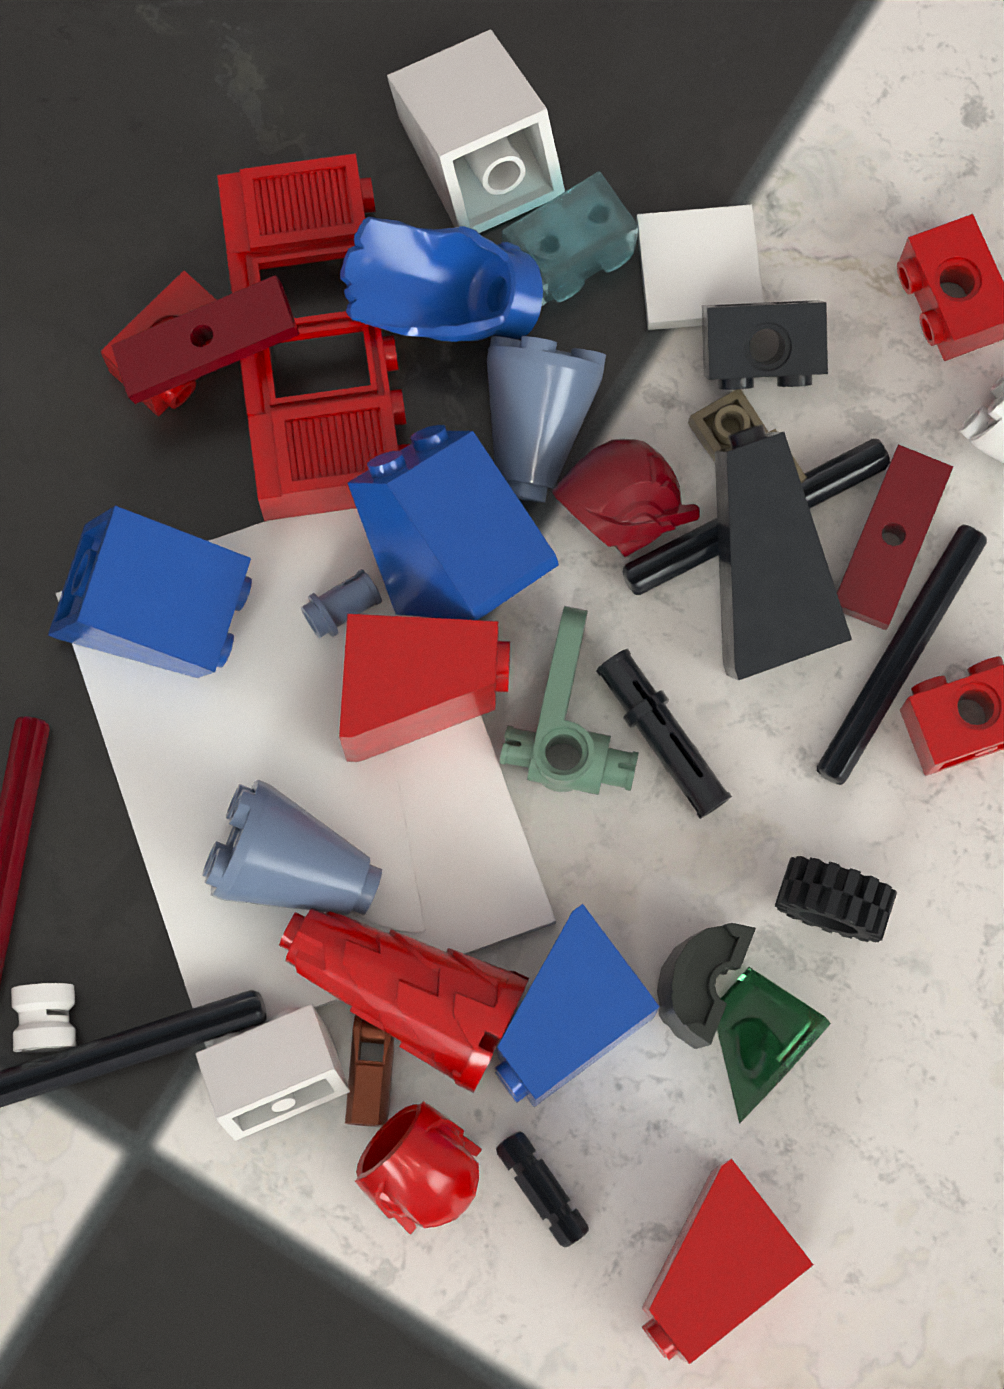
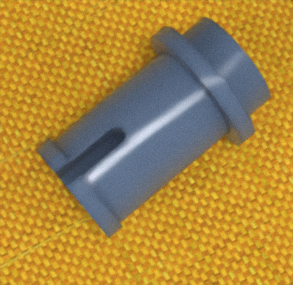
[301,569,382,638]

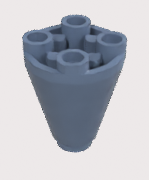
[487,336,606,503]
[202,780,382,915]

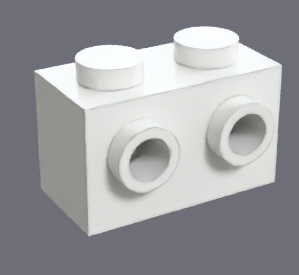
[195,1004,350,1141]

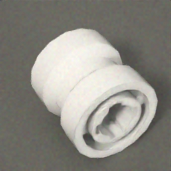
[11,983,77,1053]

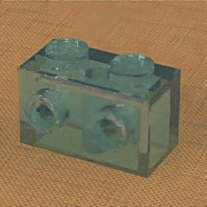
[502,171,638,306]

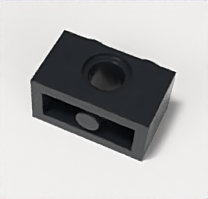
[702,300,828,390]

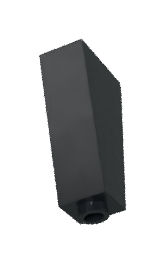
[715,424,852,681]

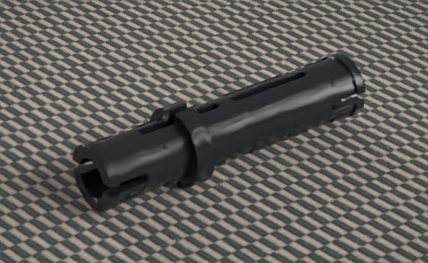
[596,649,732,819]

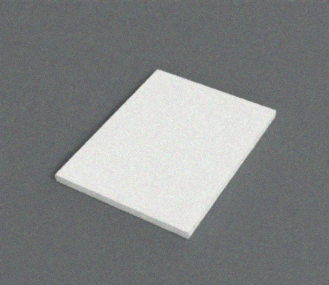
[56,508,556,1048]

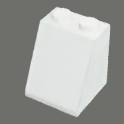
[387,29,566,233]

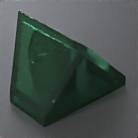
[717,967,831,1124]

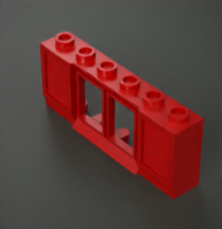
[217,153,410,521]

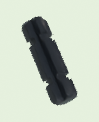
[496,1131,589,1248]

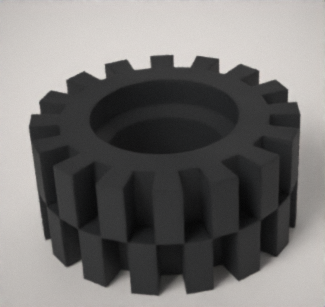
[775,856,897,943]

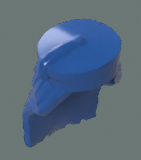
[340,216,543,342]

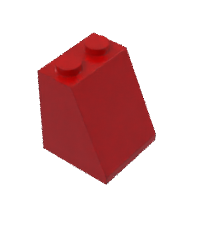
[339,614,510,762]
[642,1158,814,1364]

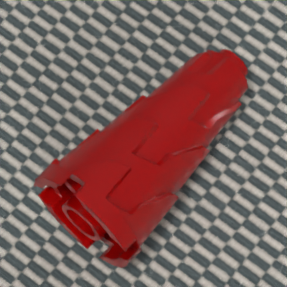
[279,908,529,1093]

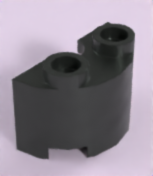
[657,923,756,1049]

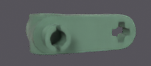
[500,606,639,795]

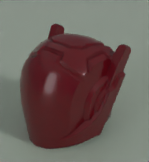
[552,439,700,557]

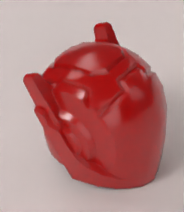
[355,1101,482,1234]

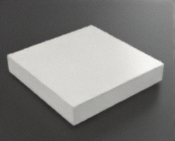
[636,205,763,330]

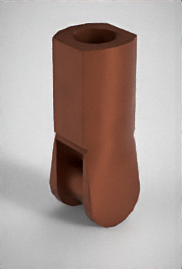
[345,1015,395,1127]

